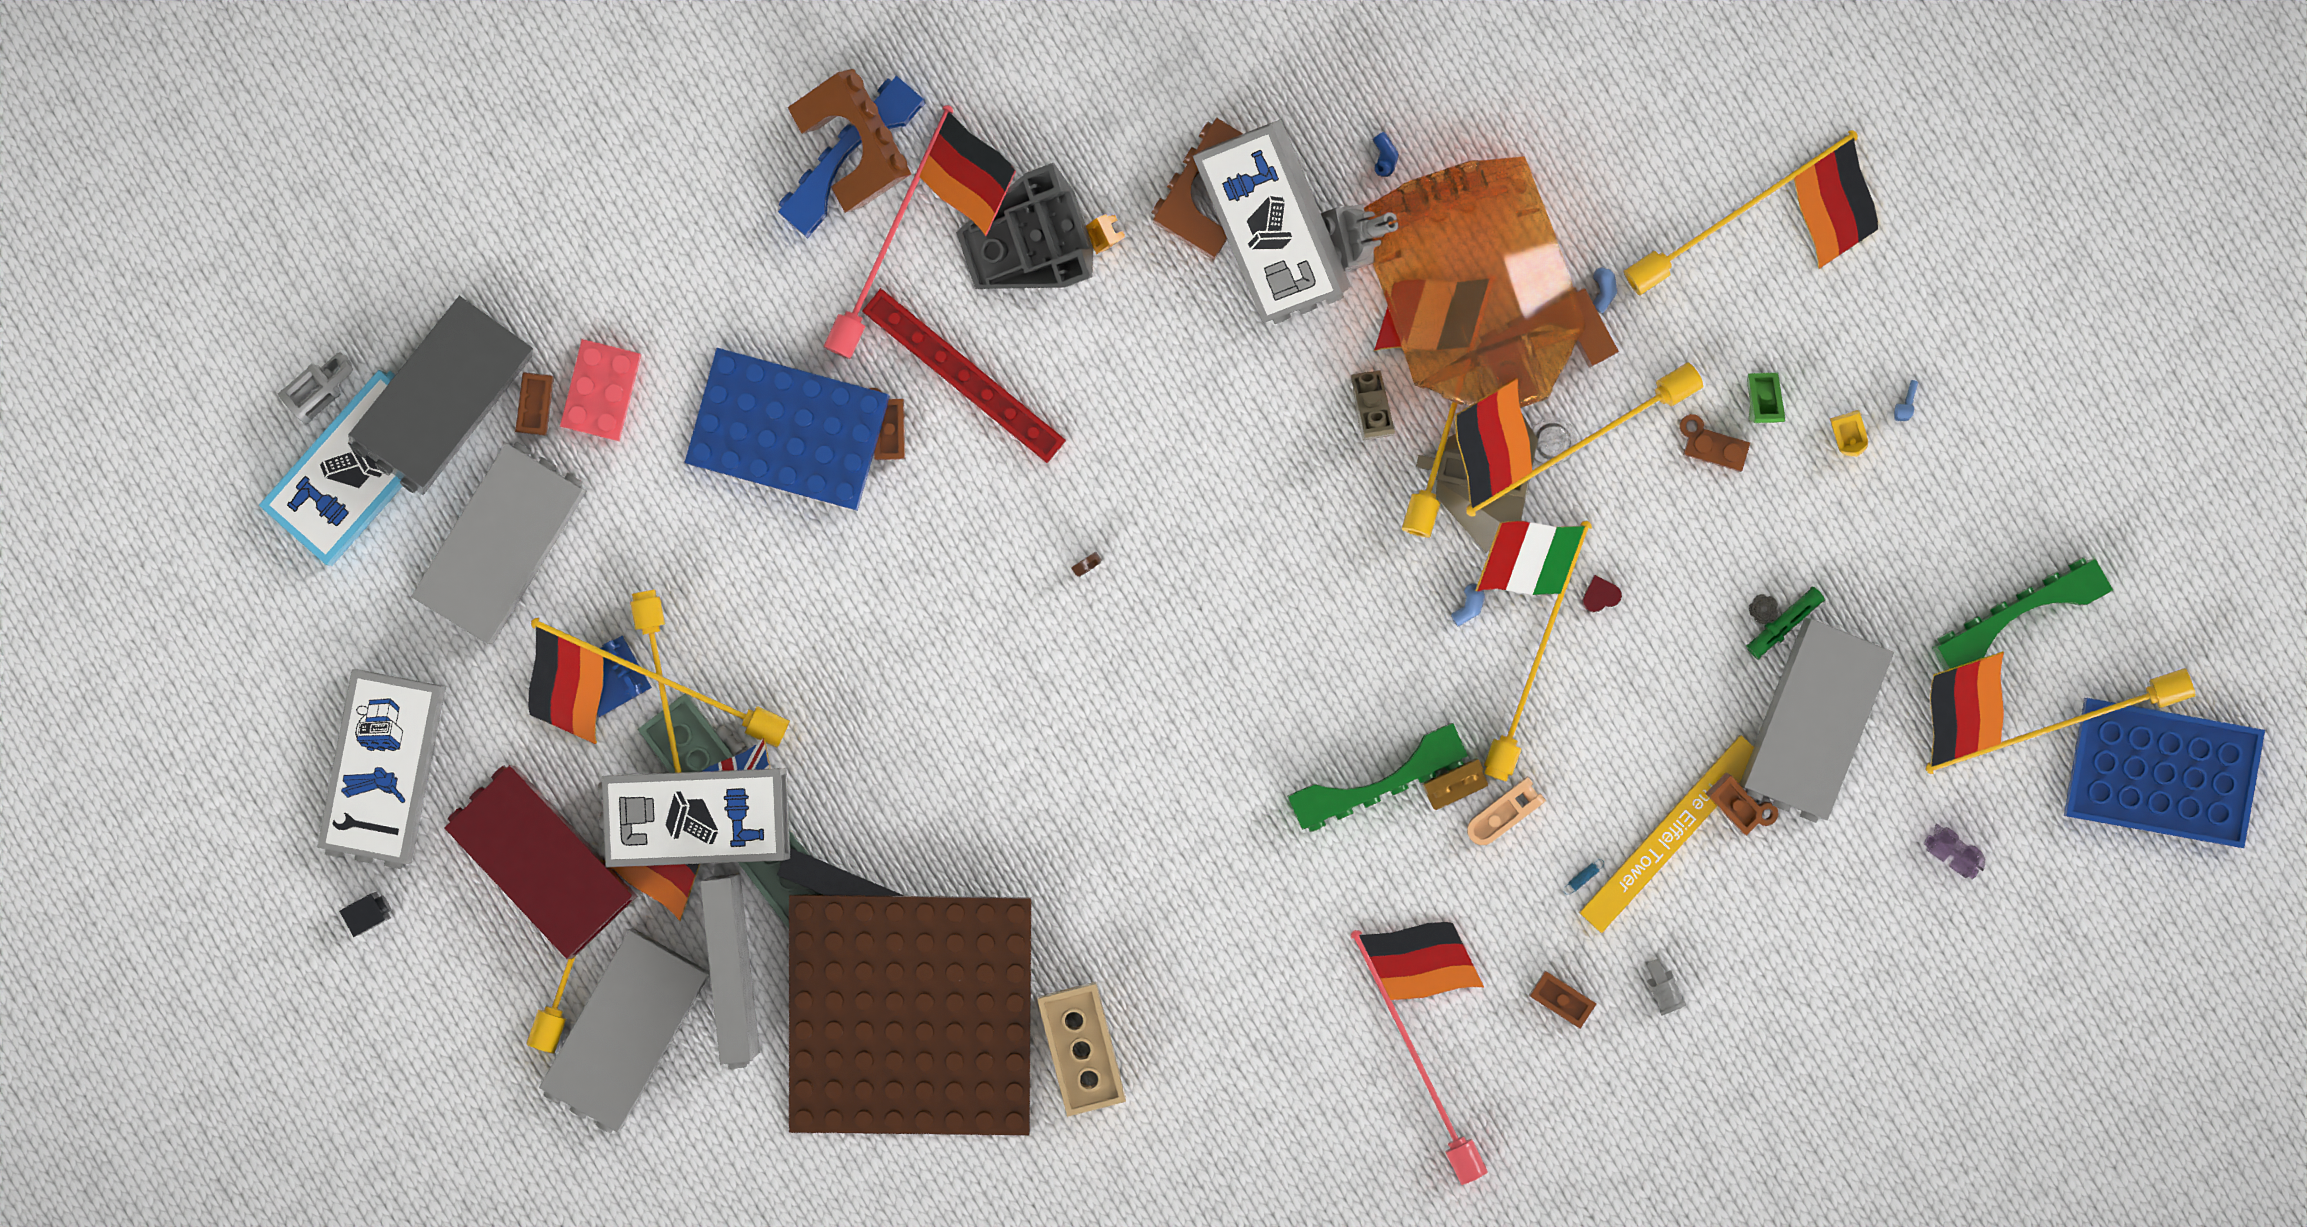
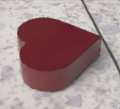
[1582,575,1622,612]

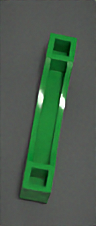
[1932,557,2113,670]
[1287,723,1468,832]

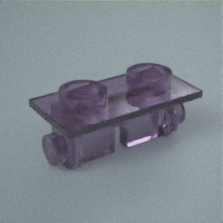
[1923,823,1986,880]

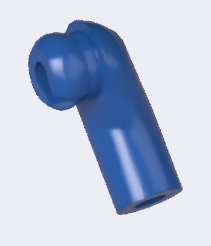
[1372,131,1399,177]

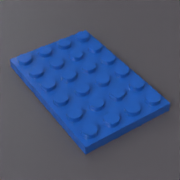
[685,348,890,511]
[2064,698,2265,848]

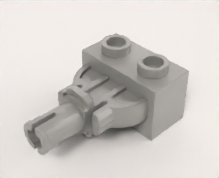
[1321,204,1398,271]

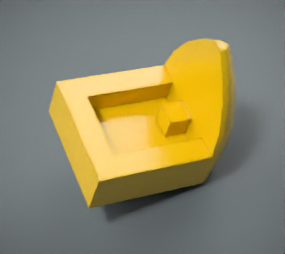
[1830,410,1869,457]

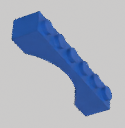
[778,76,925,239]

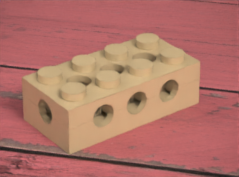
[1037,981,1126,1117]

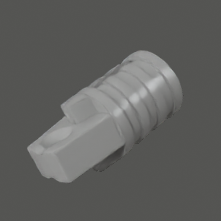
[1646,959,1686,1016]

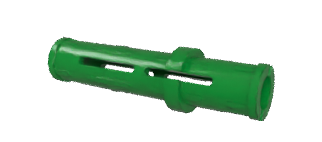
[1745,586,1826,660]

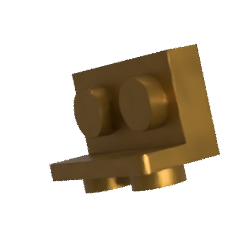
[1422,758,1488,810]

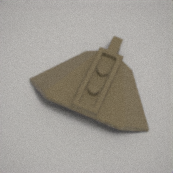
[1416,414,1538,553]

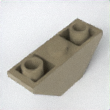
[1351,370,1395,441]

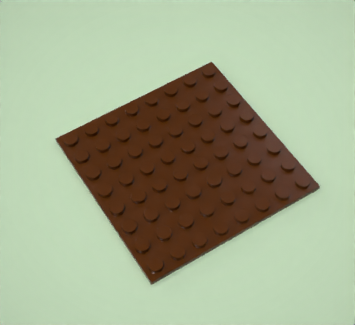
[789,895,1032,1136]

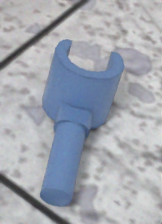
[1894,380,1918,421]

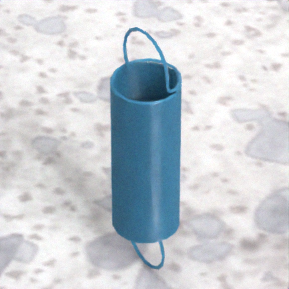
[1564,859,1604,895]

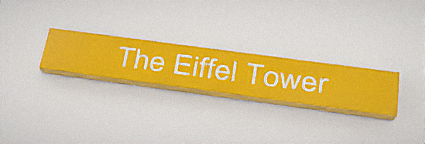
[1578,735,1754,933]

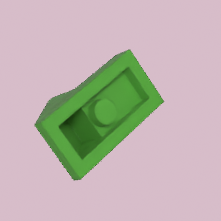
[1747,373,1785,423]

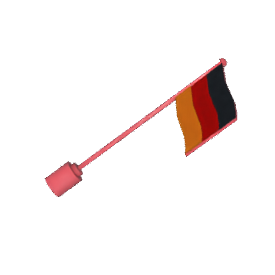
[823,105,1016,359]
[1351,922,1488,1185]

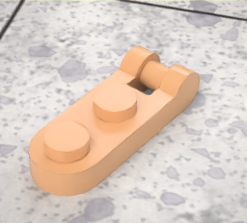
[1467,776,1546,845]

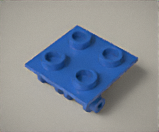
[597,635,652,717]

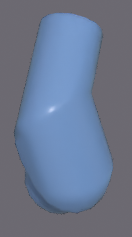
[1593,267,1617,314]
[1450,583,1485,627]

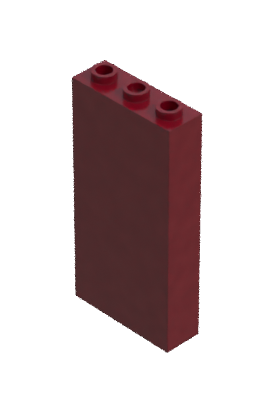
[444,765,638,959]

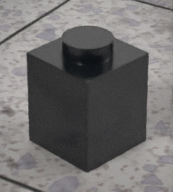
[339,892,391,937]

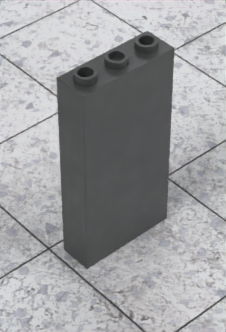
[348,295,533,495]

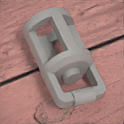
[278,352,353,425]

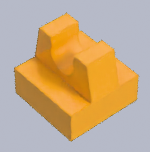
[1086,214,1125,254]

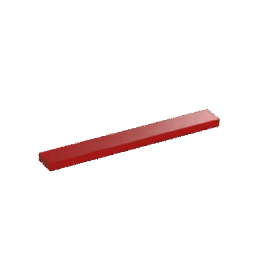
[862,288,1066,464]

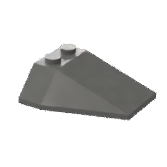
[956,163,1093,289]

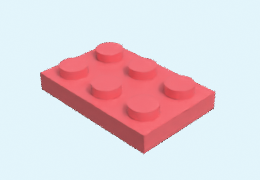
[560,339,642,442]

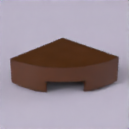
[1071,552,1102,578]

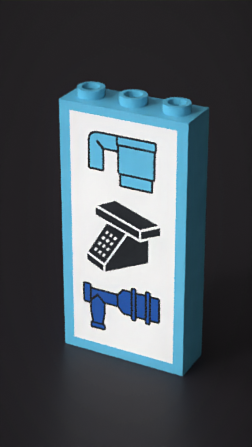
[259,370,403,566]

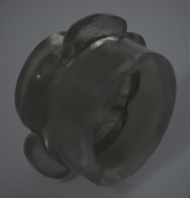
[1749,594,1778,624]

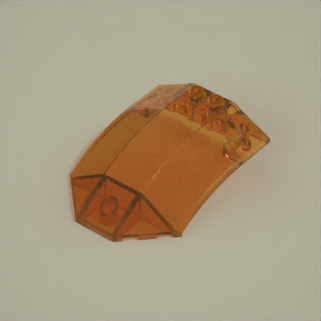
[1364,156,1586,408]

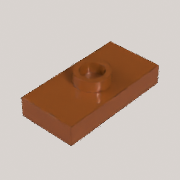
[515,372,554,436]

